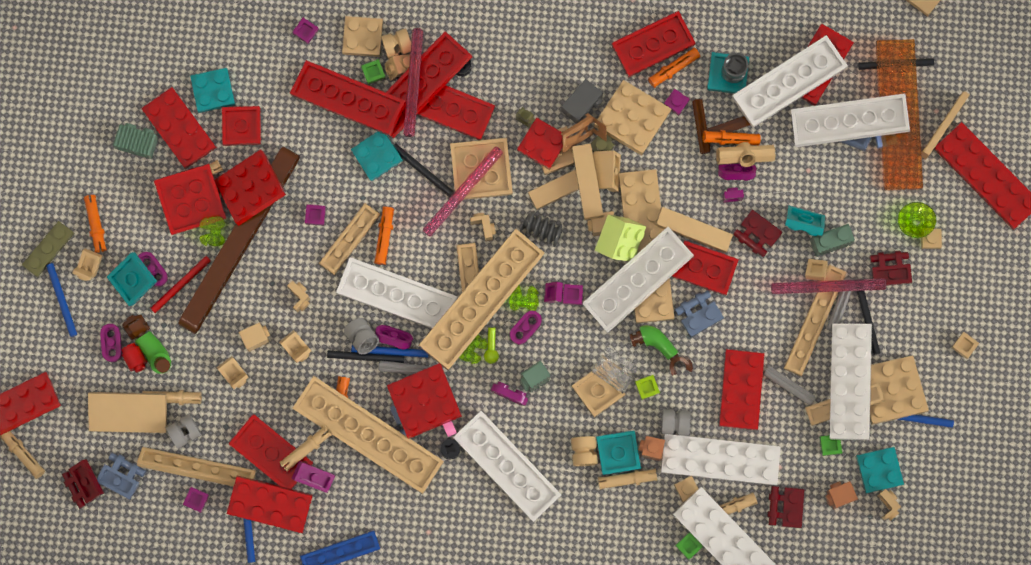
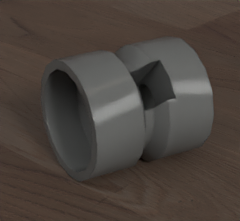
[721,53,748,83]

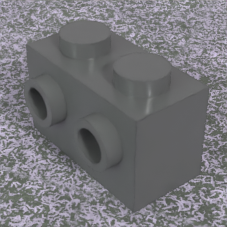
[561,79,603,124]

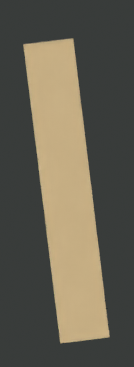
[783,264,847,376]
[137,447,256,486]

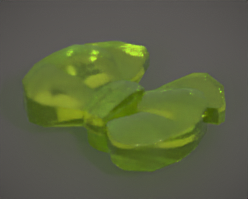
[199,216,225,247]
[509,285,539,311]
[459,335,488,364]

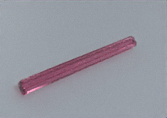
[403,28,423,137]
[423,146,503,237]
[771,279,886,294]

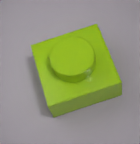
[635,375,660,400]

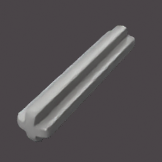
[827,277,855,332]
[378,361,431,375]
[764,366,816,405]

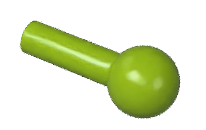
[484,327,499,364]

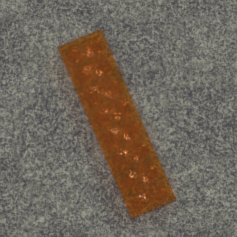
[876,39,923,191]

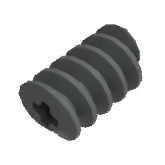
[520,210,563,247]

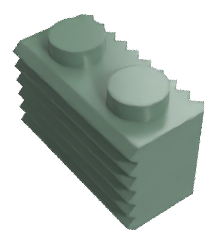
[113,123,158,159]
[810,224,855,257]
[520,360,550,393]

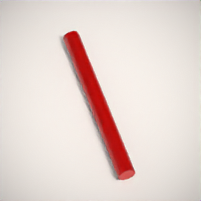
[150,256,211,313]

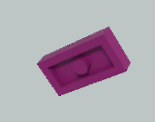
[292,461,335,493]

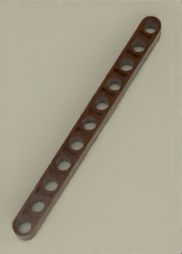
[178,146,300,334]

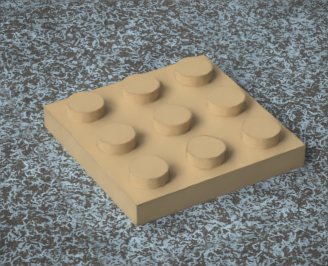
[594,80,672,156]
[450,138,513,201]
[870,355,929,425]

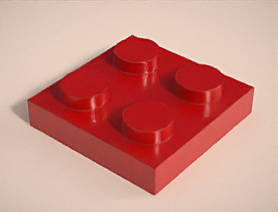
[222,106,261,146]
[517,117,569,170]

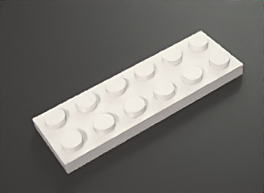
[732,35,848,128]
[791,94,910,147]
[582,227,694,332]
[336,257,458,329]
[830,324,872,440]
[453,411,561,522]
[661,434,781,486]
[673,487,776,565]

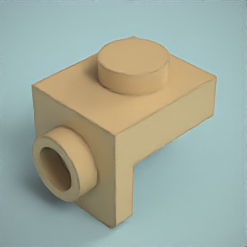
[385,53,415,81]
[470,213,496,242]
[73,248,103,281]
[287,280,310,313]
[279,330,311,363]
[217,356,249,389]
[877,489,901,521]

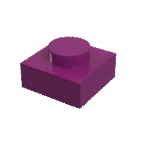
[292,17,319,44]
[664,89,690,116]
[722,187,744,203]
[305,204,326,226]
[544,282,563,303]
[563,284,583,306]
[183,487,209,513]

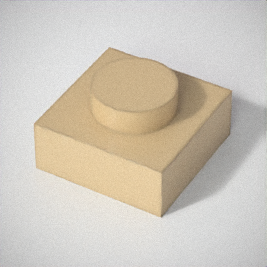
[921,229,942,249]
[805,259,828,281]
[951,332,979,359]
[674,476,698,502]

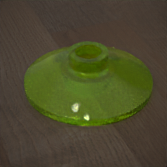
[898,202,936,238]

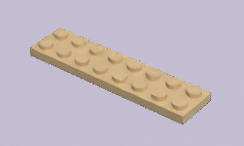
[619,169,675,324]
[418,229,545,370]
[292,376,444,494]

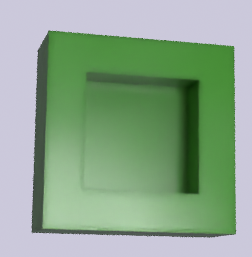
[361,59,386,85]
[819,435,842,456]
[675,532,703,560]

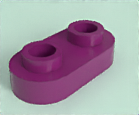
[718,163,757,181]
[138,252,168,287]
[510,311,542,345]
[100,324,122,363]
[375,325,413,350]
[490,381,528,406]

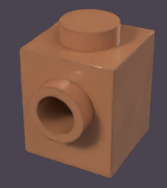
[638,436,665,461]
[825,481,858,509]

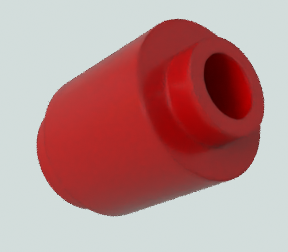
[121,343,148,373]

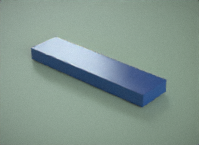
[300,531,380,565]

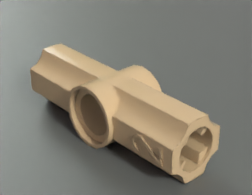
[716,142,776,167]

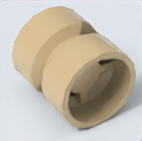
[381,28,413,60]
[571,436,598,466]

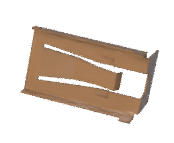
[561,113,607,153]

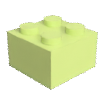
[595,215,646,261]

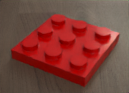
[215,149,286,226]
[154,163,227,235]
[387,363,462,439]

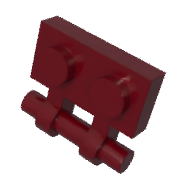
[733,209,783,258]
[869,250,913,287]
[62,459,104,509]
[767,486,805,529]

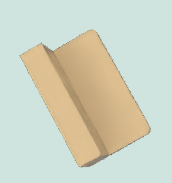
[593,150,621,192]

